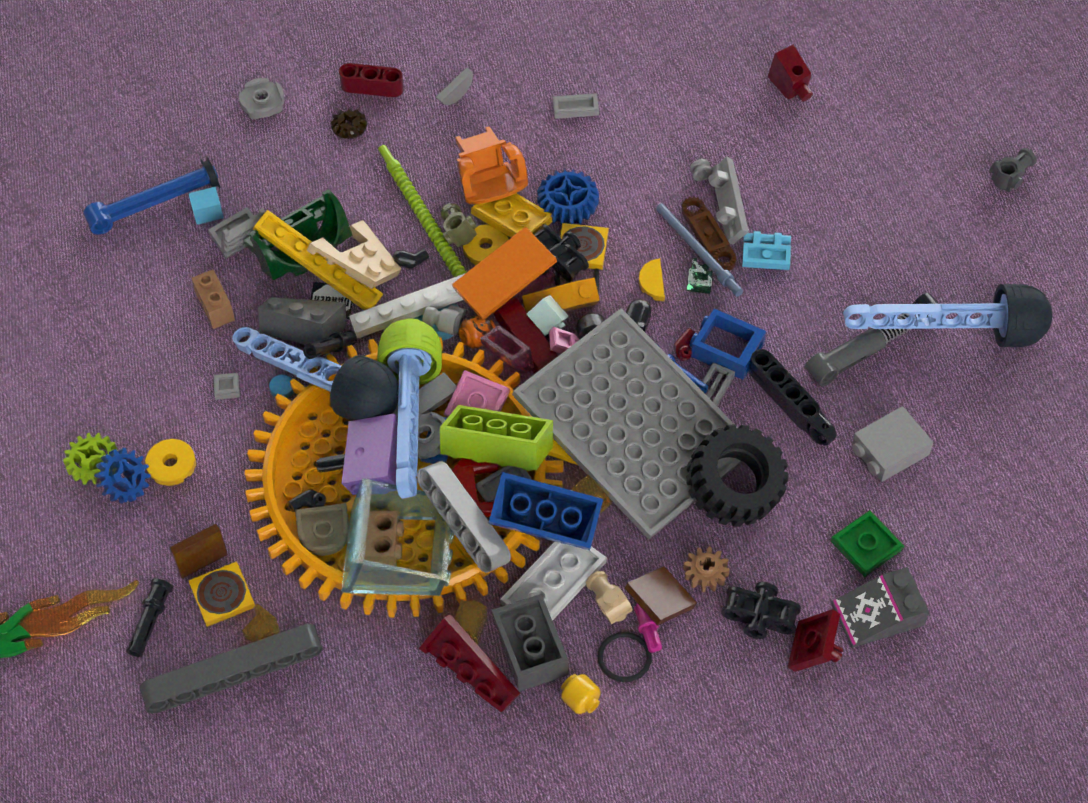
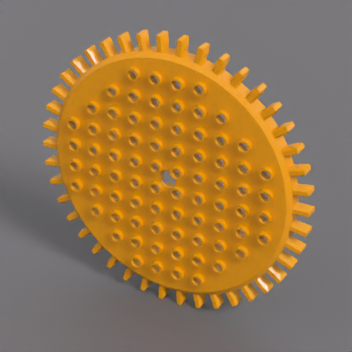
[245,337,563,618]

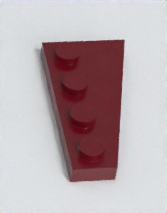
[418,614,521,713]

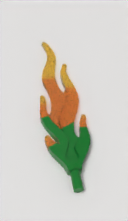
[0,580,139,658]

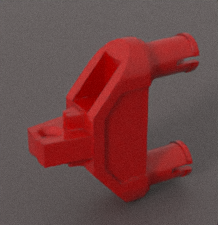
[452,458,498,517]

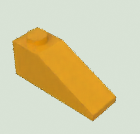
[522,277,600,313]

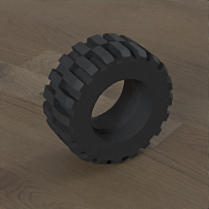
[686,424,789,527]

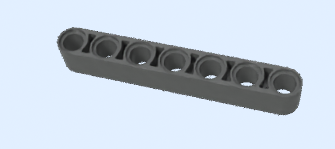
[139,624,323,714]

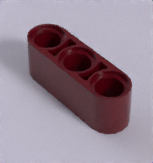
[339,63,404,97]

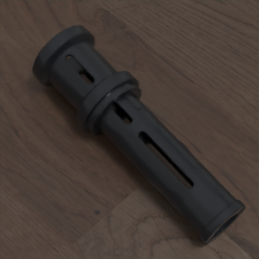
[126,578,174,658]

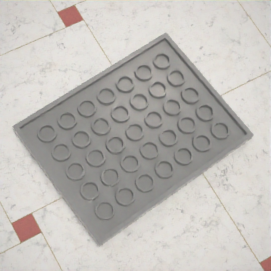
[512,308,742,540]

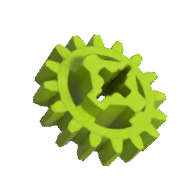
[63,433,118,485]

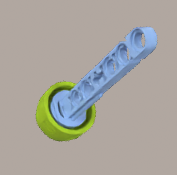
[377,318,442,499]

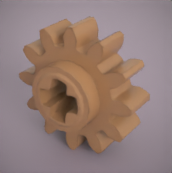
[683,546,730,593]

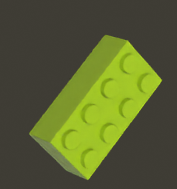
[440,405,553,471]

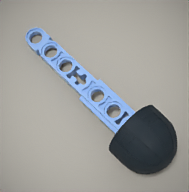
[843,284,1053,347]
[232,327,399,421]

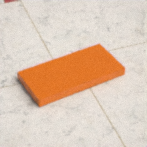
[452,227,557,320]

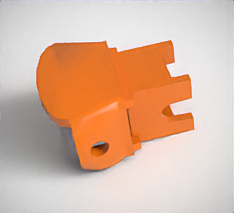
[455,126,528,204]

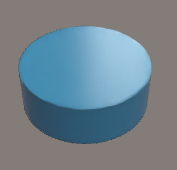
[269,375,294,398]

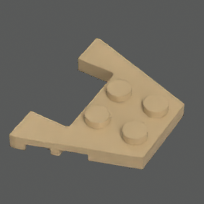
[307,220,401,289]

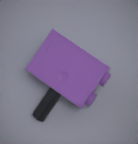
[316,414,398,496]

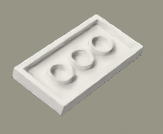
[500,541,607,621]

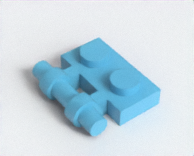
[742,231,791,270]

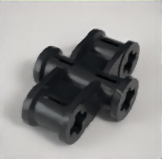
[534,224,589,282]
[721,582,801,639]

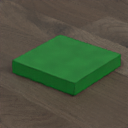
[831,510,904,577]

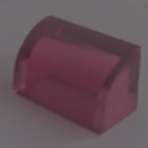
[480,325,534,373]

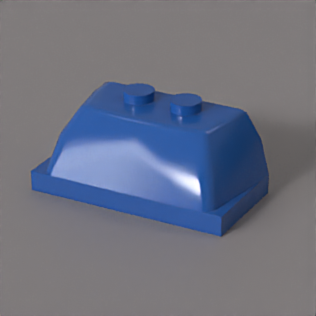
[488,472,603,551]

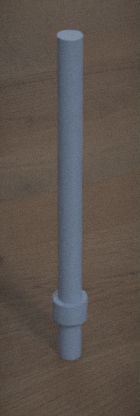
[656,203,743,297]

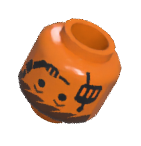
[458,315,496,349]

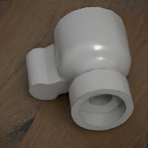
[422,305,466,335]

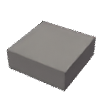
[214,373,240,400]

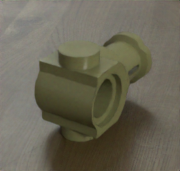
[440,203,478,247]

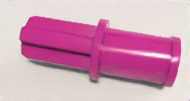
[634,603,662,653]

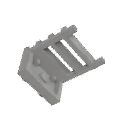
[208,207,265,259]

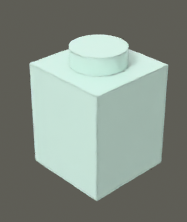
[527,295,569,336]

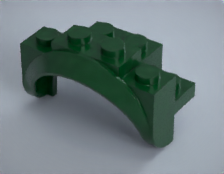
[243,189,353,281]

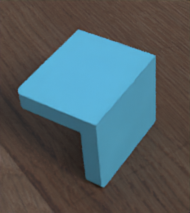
[189,187,224,225]

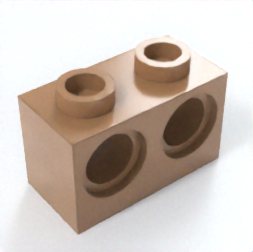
[191,269,235,329]
[363,511,404,569]

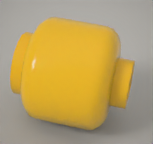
[561,674,601,714]

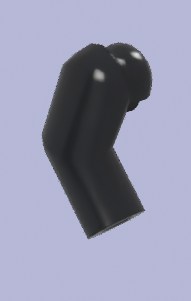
[393,249,429,269]

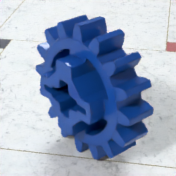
[94,448,151,504]

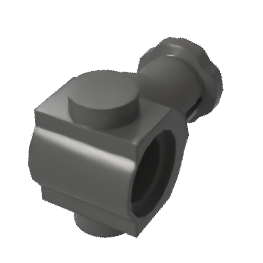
[989,148,1037,192]

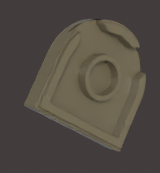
[295,503,350,556]

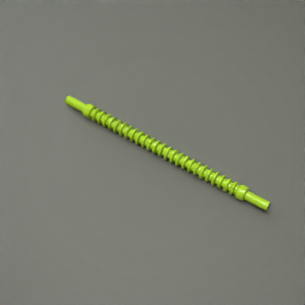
[378,145,467,277]

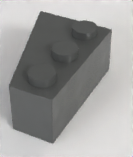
[258,297,346,345]

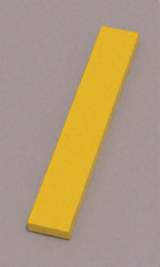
[252,209,383,310]

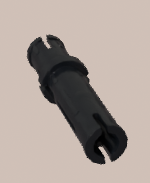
[303,330,357,359]

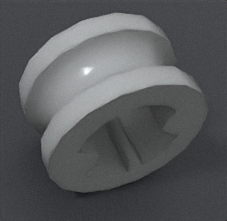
[690,159,713,181]

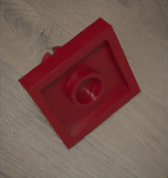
[788,609,843,672]

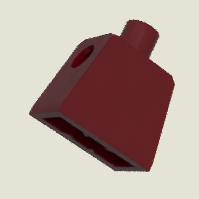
[767,44,813,102]

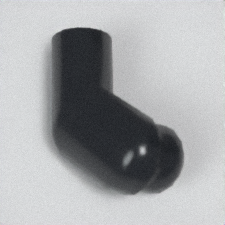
[287,490,326,512]

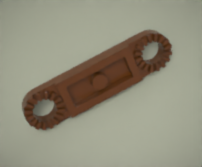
[681,196,737,271]

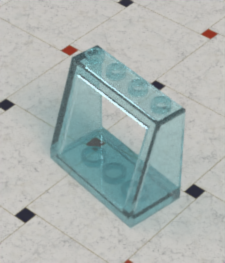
[341,478,454,596]

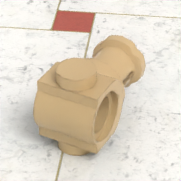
[586,571,633,625]

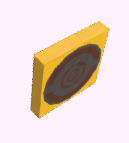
[560,223,609,270]
[188,561,256,627]

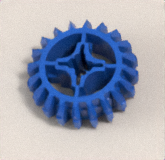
[537,168,599,225]

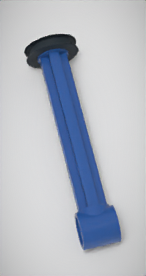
[83,157,220,235]

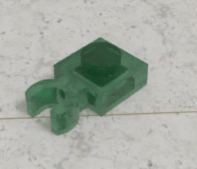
[687,257,713,294]

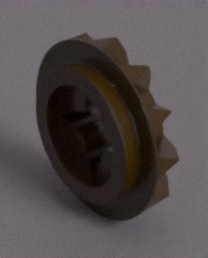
[331,108,367,139]

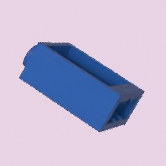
[690,309,766,380]

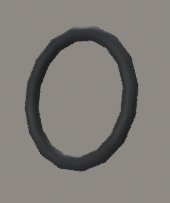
[598,632,652,682]

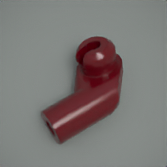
[674,328,695,361]

